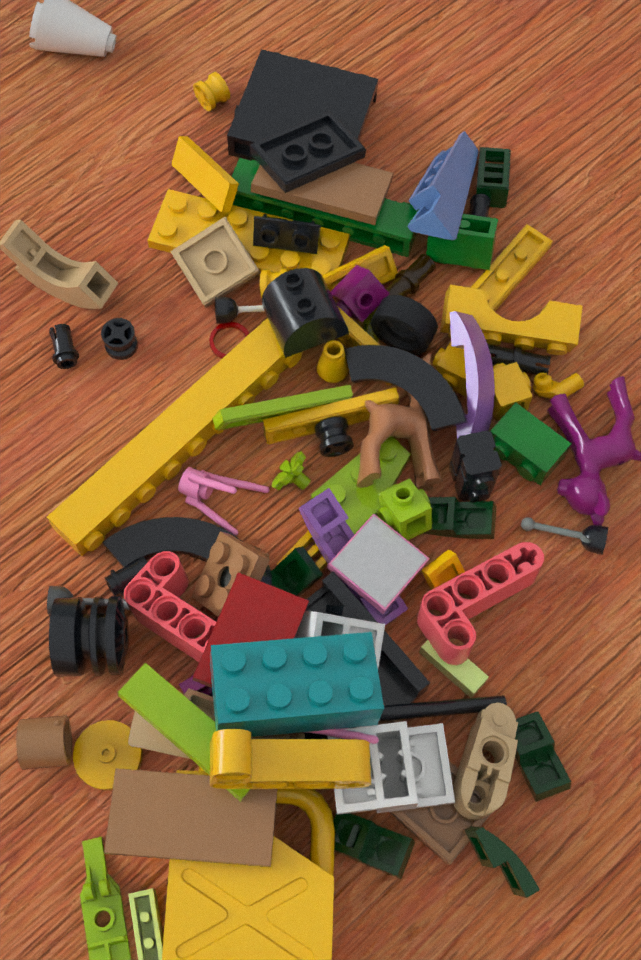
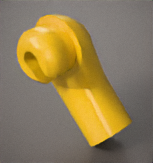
[533,373,584,399]

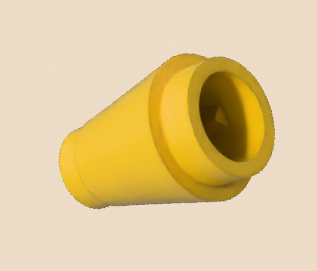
[316,340,349,383]

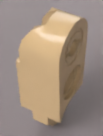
[453,702,518,820]

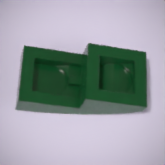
[424,497,497,539]
[271,546,323,596]
[515,711,571,802]
[333,813,415,879]
[464,826,540,898]

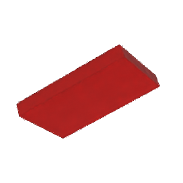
[192,572,309,688]

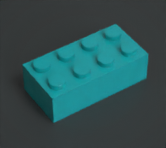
[210,632,384,737]

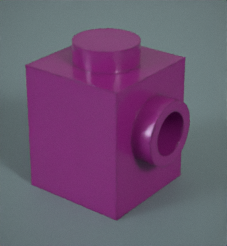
[331,265,390,322]

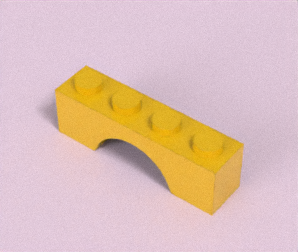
[440,284,583,355]

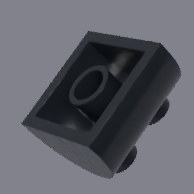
[262,268,349,358]

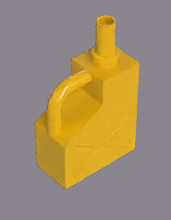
[162,766,335,960]

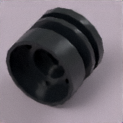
[49,596,129,677]

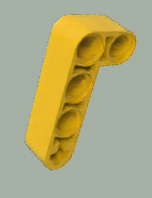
[210,729,371,789]

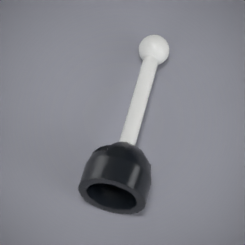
[215,297,265,324]

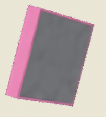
[327,513,430,614]

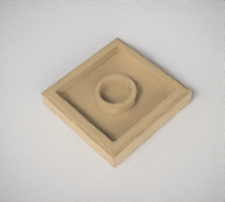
[170,217,260,308]

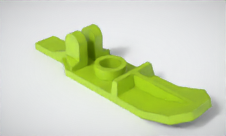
[80,837,131,960]

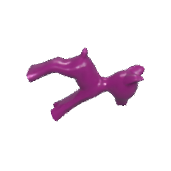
[547,376,641,526]

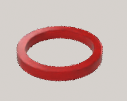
[209,322,249,359]

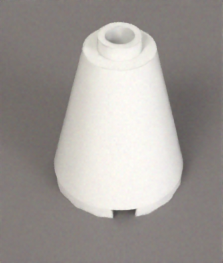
[29,0,117,57]

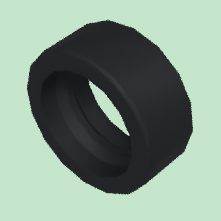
[370,295,438,355]

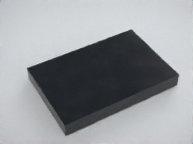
[250,111,366,193]

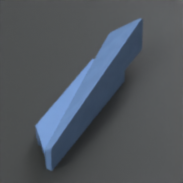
[407,131,479,240]

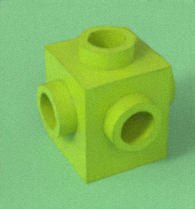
[377,478,432,540]

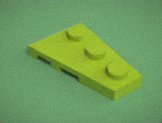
[311,436,411,535]

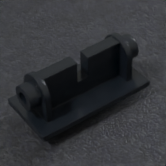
[253,214,321,254]

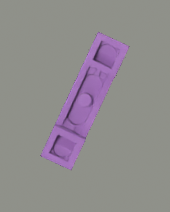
[450,311,495,439]
[299,488,408,625]

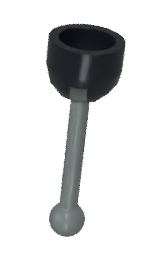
[521,517,608,555]

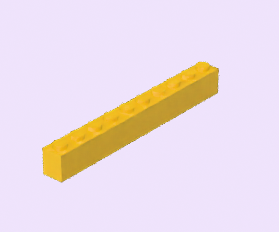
[47,318,304,556]

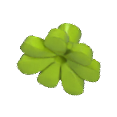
[271,451,311,490]

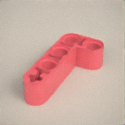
[417,542,544,665]
[123,551,216,662]

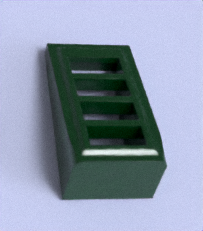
[476,147,511,208]

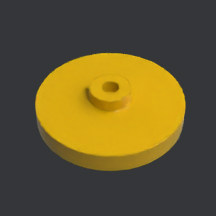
[73,720,142,790]

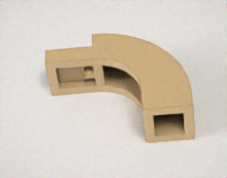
[0,220,118,309]

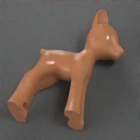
[356,354,442,491]

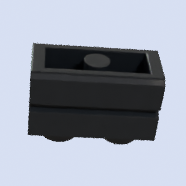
[449,430,502,502]

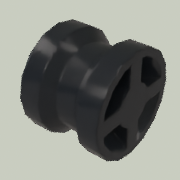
[101,318,138,360]
[314,417,354,457]

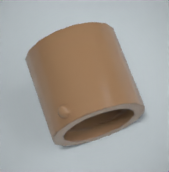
[16,715,72,770]

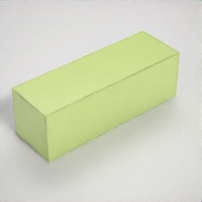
[419,640,489,698]
[128,888,163,960]

